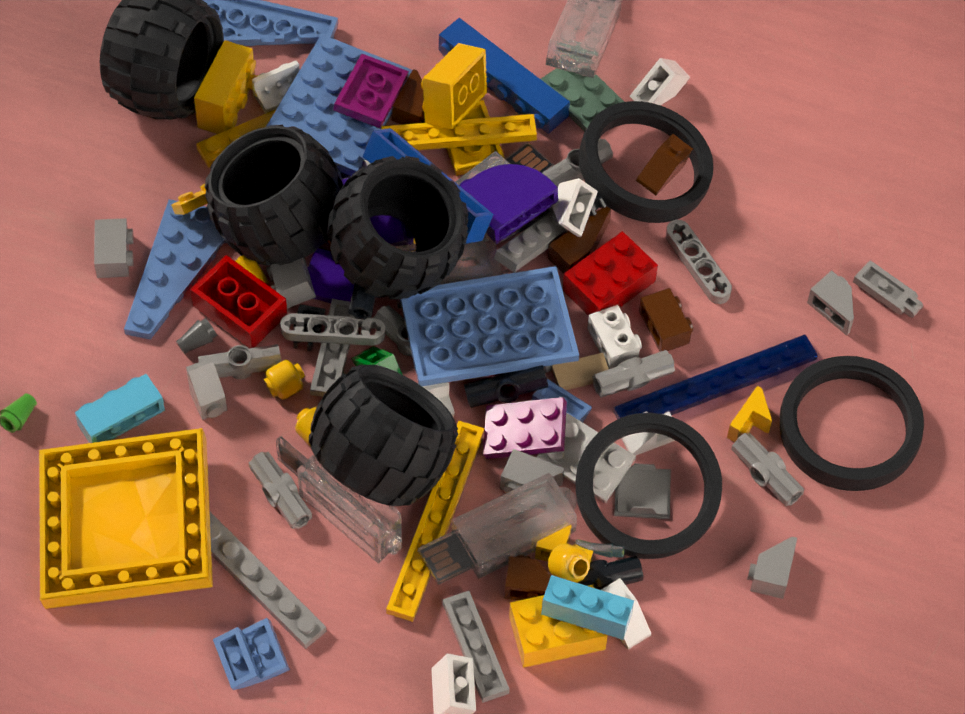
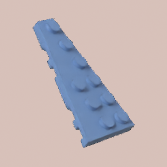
[203,0,338,46]
[124,199,226,340]

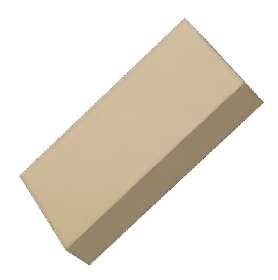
[552,353,609,390]

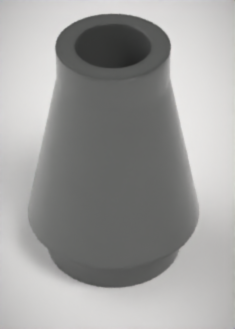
[176,318,217,354]

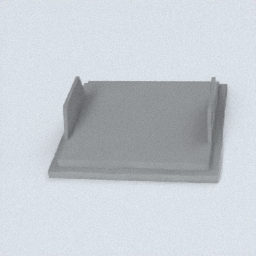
[614,463,671,519]

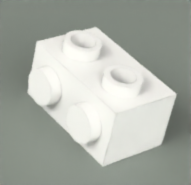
[587,305,642,369]
[431,653,476,714]

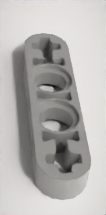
[666,219,732,304]
[280,313,385,346]

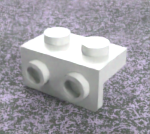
[252,61,300,114]

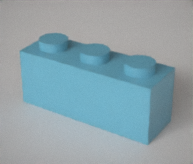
[75,374,165,443]
[541,575,634,640]

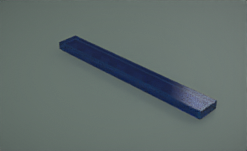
[613,334,818,419]

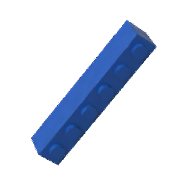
[438,18,570,134]
[362,128,494,244]

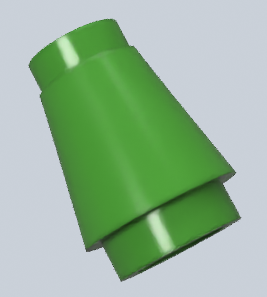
[0,393,37,433]

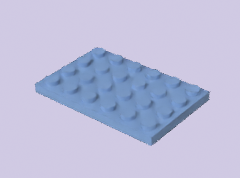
[266,34,412,176]
[400,266,579,386]

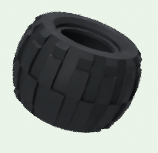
[99,0,224,120]
[205,124,343,266]
[327,156,468,299]
[309,365,458,506]

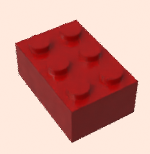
[562,231,658,316]
[190,255,287,348]

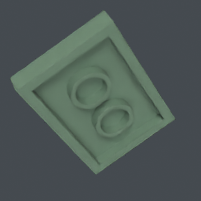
[541,55,624,132]

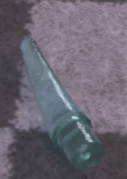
[575,539,625,558]

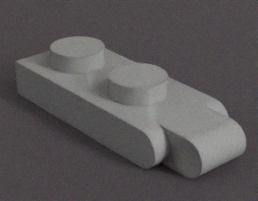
[853,260,923,318]

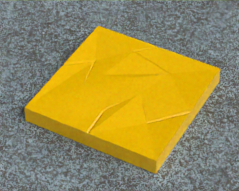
[39,428,213,609]

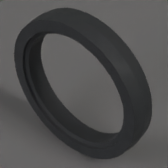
[579,101,714,223]
[779,356,924,491]
[575,413,722,559]

